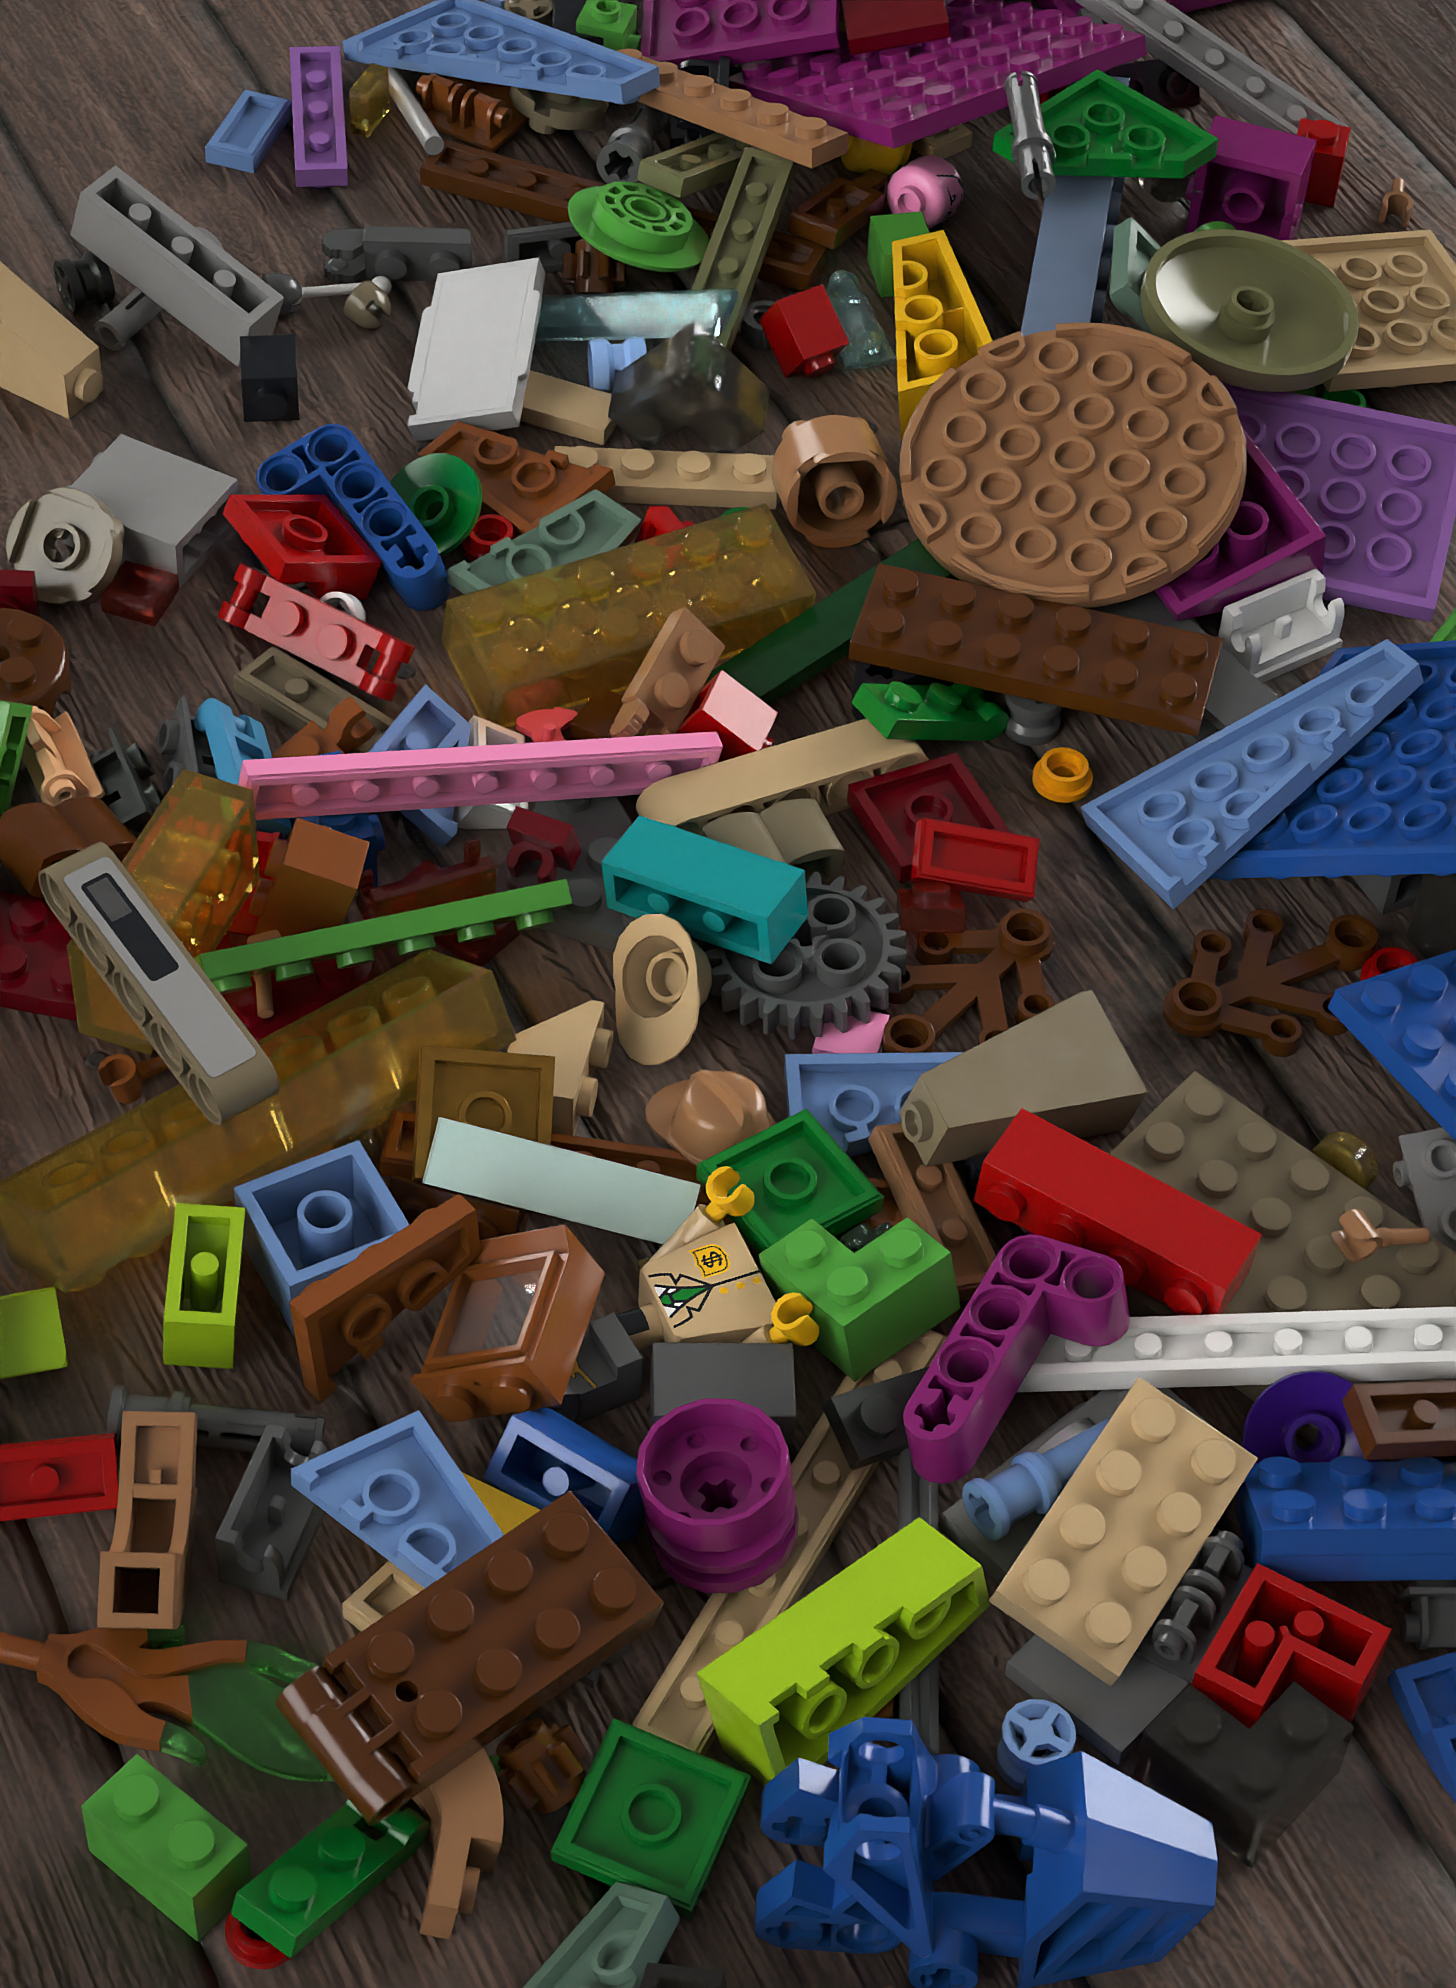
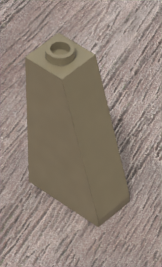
[899,990,1148,1167]

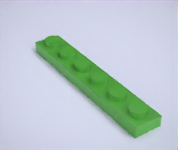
[194,879,572,994]

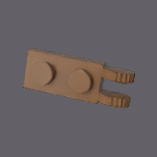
[609,607,725,738]

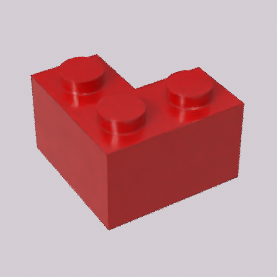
[1183,1563,1392,1751]

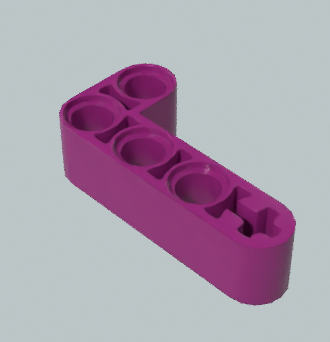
[903,1234,1130,1484]

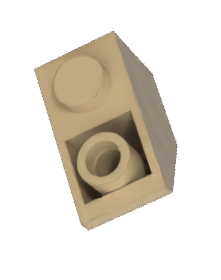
[507,1000,613,1136]

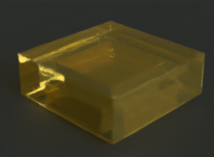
[349,63,390,137]

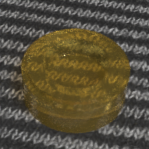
[1311,1132,1378,1190]

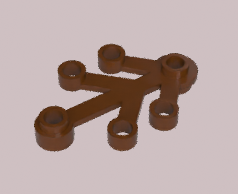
[882,908,1055,1053]
[1163,909,1378,1057]

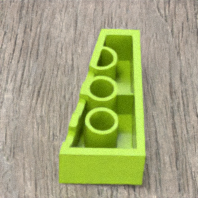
[696,1517,991,1786]

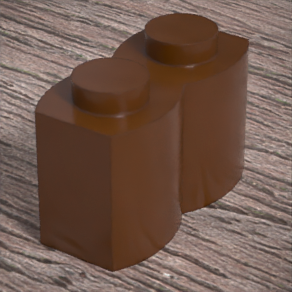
[0,797,144,899]

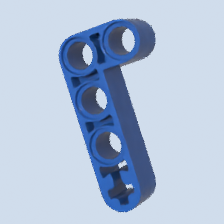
[256,424,451,611]

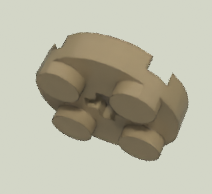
[509,86,610,134]
[6,487,125,607]

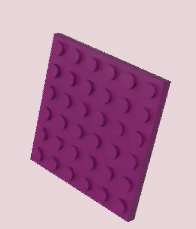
[729,0,1147,149]

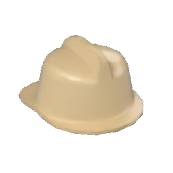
[613,914,712,1065]

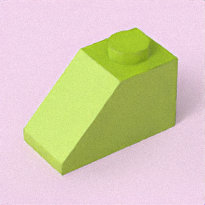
[163,1203,245,1369]

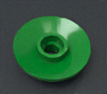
[390,453,482,557]

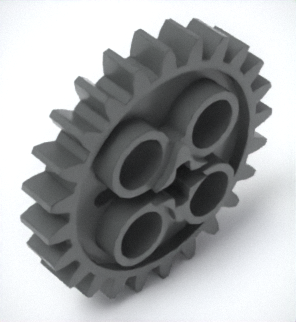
[703,872,907,1039]

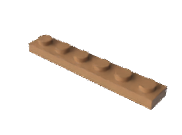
[617,49,848,168]

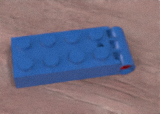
[1235,1456,1456,1582]

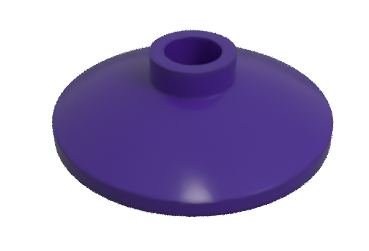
[1242,1371,1380,1463]

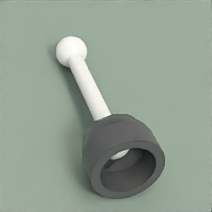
[261,273,392,317]

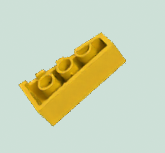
[892,230,993,441]

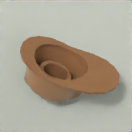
[645,1069,776,1167]

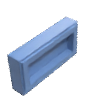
[205,90,292,173]

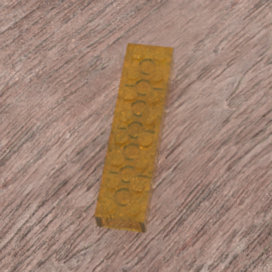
[0,949,517,1293]

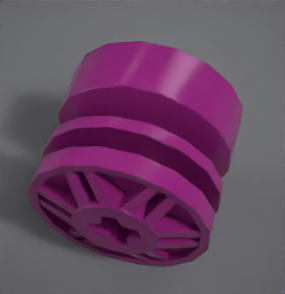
[636,1398,799,1593]

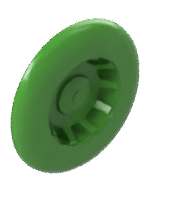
[568,181,709,272]

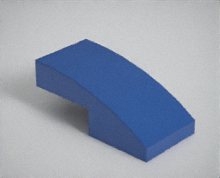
[1386,1651,1456,1804]

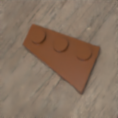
[417,421,616,537]
[289,1194,481,1404]

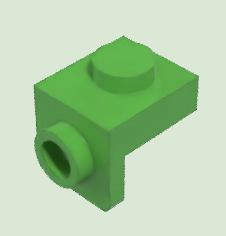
[576,0,642,51]

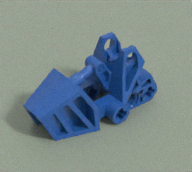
[754,1717,1218,1988]

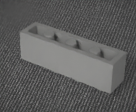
[70,165,284,367]

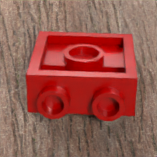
[223,495,382,600]

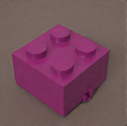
[1185,115,1317,241]

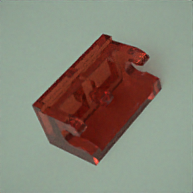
[356,839,496,920]

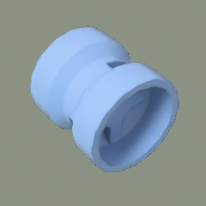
[587,337,648,393]

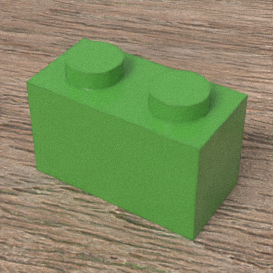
[81,1754,252,1942]

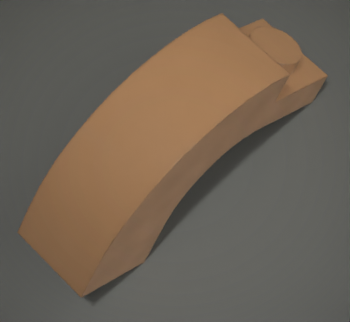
[97,1411,198,1630]
[400,1699,504,1940]

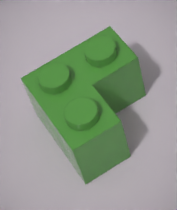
[759,1217,961,1382]

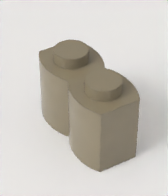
[701,798,844,886]

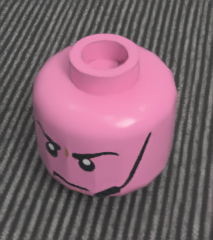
[887,155,964,229]

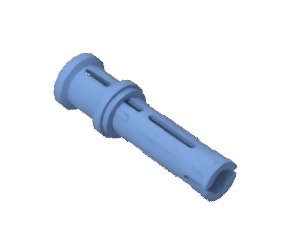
[962,1417,1111,1541]

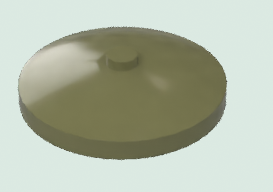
[1140,229,1359,392]

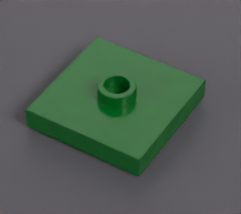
[696,1108,884,1254]
[551,1718,752,1920]

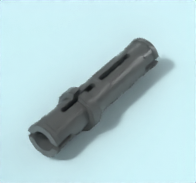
[1004,71,1056,199]

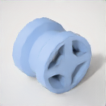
[996,1699,1076,1792]

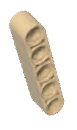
[636,719,929,835]

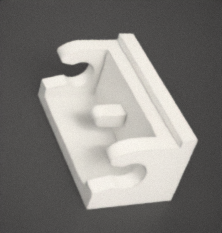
[1218,568,1345,683]

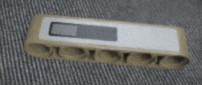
[38,842,279,1125]

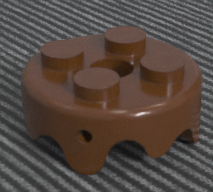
[0,608,71,718]

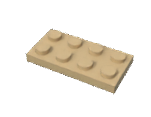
[989,1377,1258,1687]

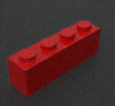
[974,1108,1262,1315]

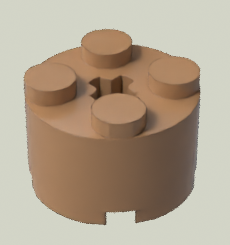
[772,415,898,548]

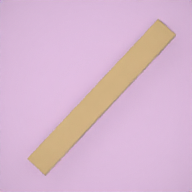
[632,1329,947,1756]

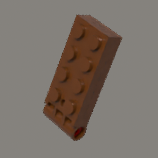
[275,1491,664,1825]

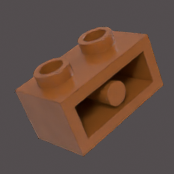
[248,818,370,937]

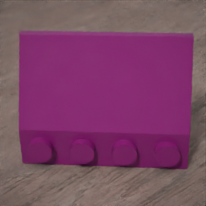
[1154,429,1326,621]

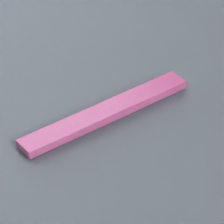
[234,732,723,821]

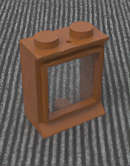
[410,1224,605,1423]

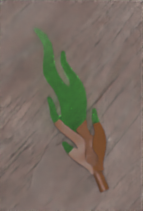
[0,1623,502,1782]

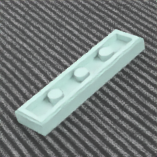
[422,1117,701,1244]

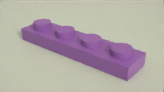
[290,46,348,188]

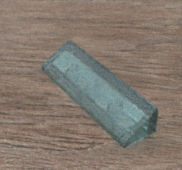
[535,288,738,342]

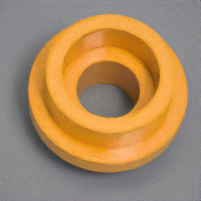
[1032,747,1093,803]

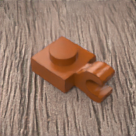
[271,696,377,758]

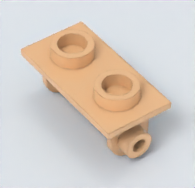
[22,706,106,807]

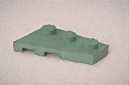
[446,489,642,645]

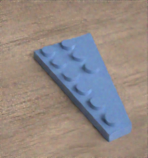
[342,0,660,105]
[1080,639,1424,910]

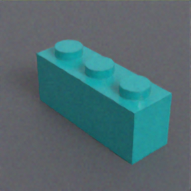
[601,815,808,964]

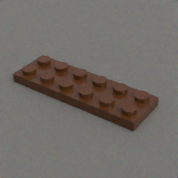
[848,563,1223,737]

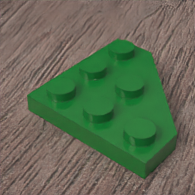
[992,69,1219,178]

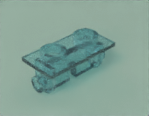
[827,270,897,371]

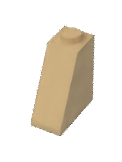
[0,261,103,419]

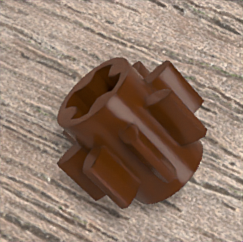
[562,239,626,301]
[495,1718,589,1814]

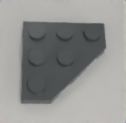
[484,796,638,952]

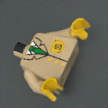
[616,1166,819,1350]

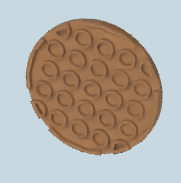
[899,322,1247,608]

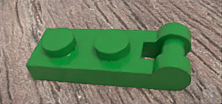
[851,681,1009,741]
[231,1799,431,1959]

